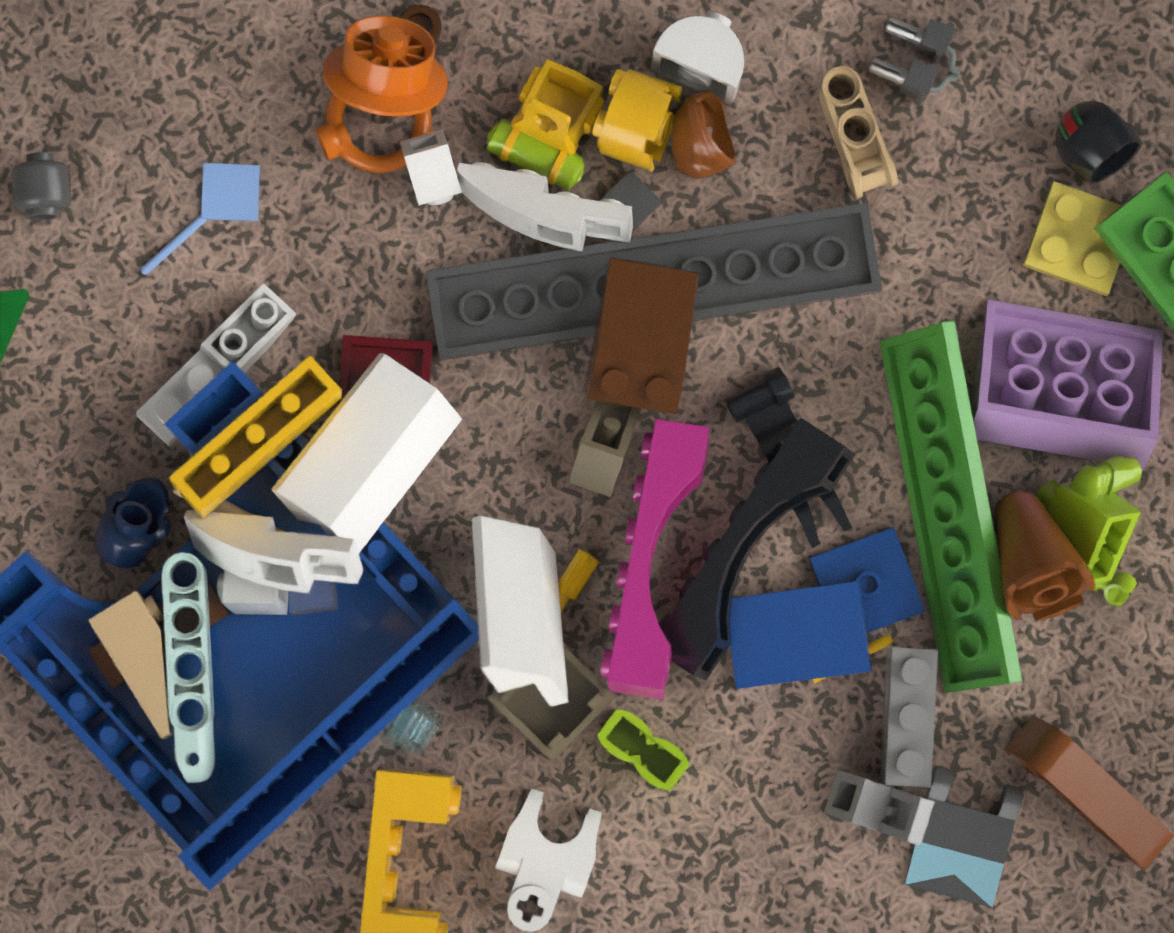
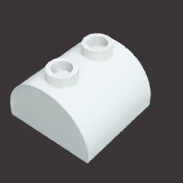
[651,11,744,106]

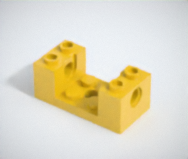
[360,768,462,933]

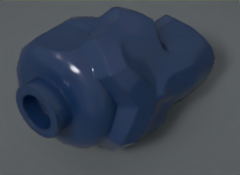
[94,478,171,568]

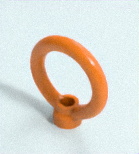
[315,94,432,173]

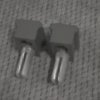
[868,18,961,105]

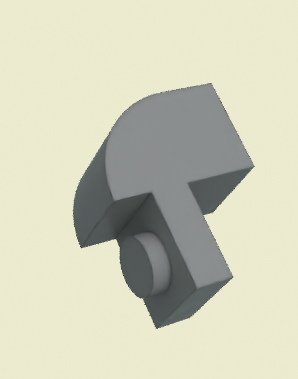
[824,770,934,846]

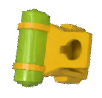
[487,59,604,191]

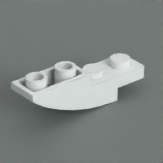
[457,162,633,251]
[137,283,296,447]
[184,510,363,593]

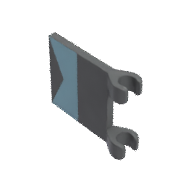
[904,766,1024,908]

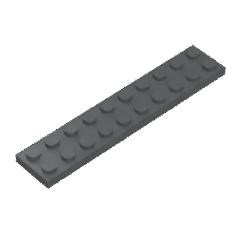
[426,203,882,361]

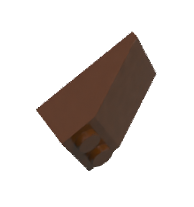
[584,256,699,414]

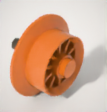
[323,16,448,124]

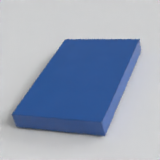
[730,581,872,689]

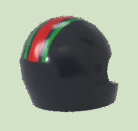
[1055,100,1142,183]

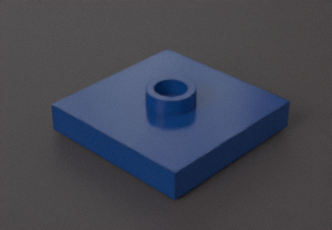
[809,527,925,633]

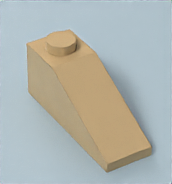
[88,591,173,739]

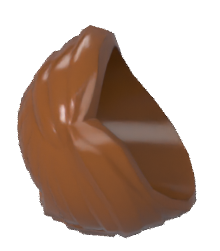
[672,90,736,179]

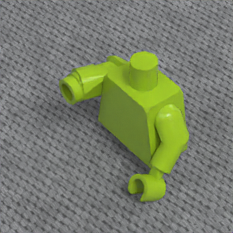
[1037,455,1142,606]

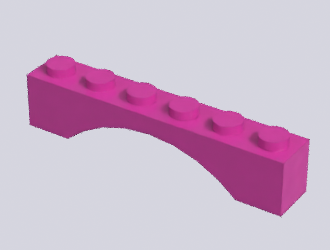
[601,419,710,700]

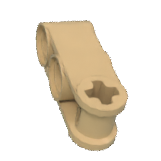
[818,66,898,200]

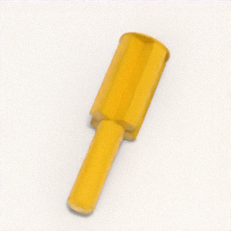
[558,549,601,612]

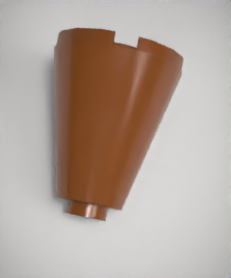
[995,491,1095,621]

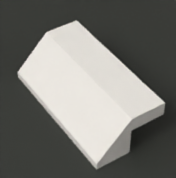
[271,353,462,553]
[472,516,568,707]

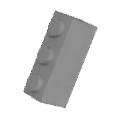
[880,647,938,788]

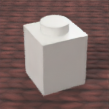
[400,129,462,205]
[217,570,289,615]

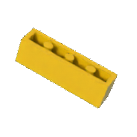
[169,355,342,519]

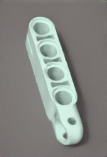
[162,553,215,783]

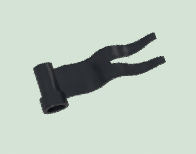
[725,366,852,548]

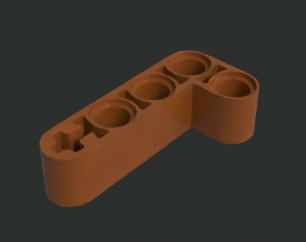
[1004,715,1174,871]

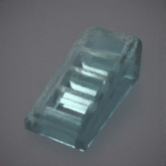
[386,699,443,754]

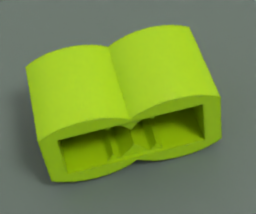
[597,709,690,791]

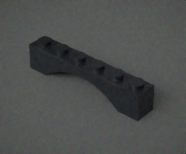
[658,418,856,681]

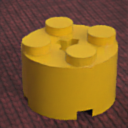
[592,69,682,172]

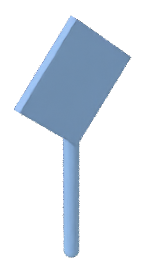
[141,163,260,275]

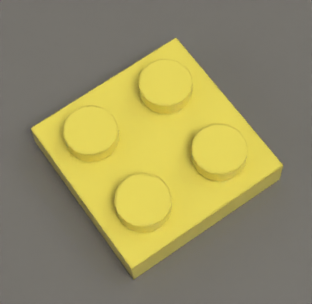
[1023,181,1122,296]

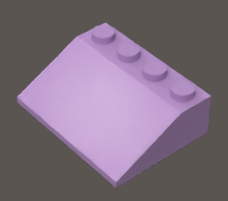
[970,299,1163,469]

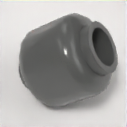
[11,152,71,220]

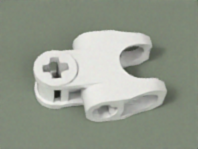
[495,788,602,932]

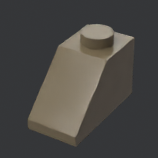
[568,401,641,497]

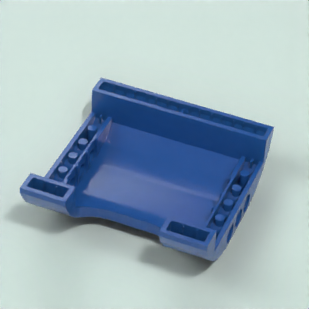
[0,361,479,891]

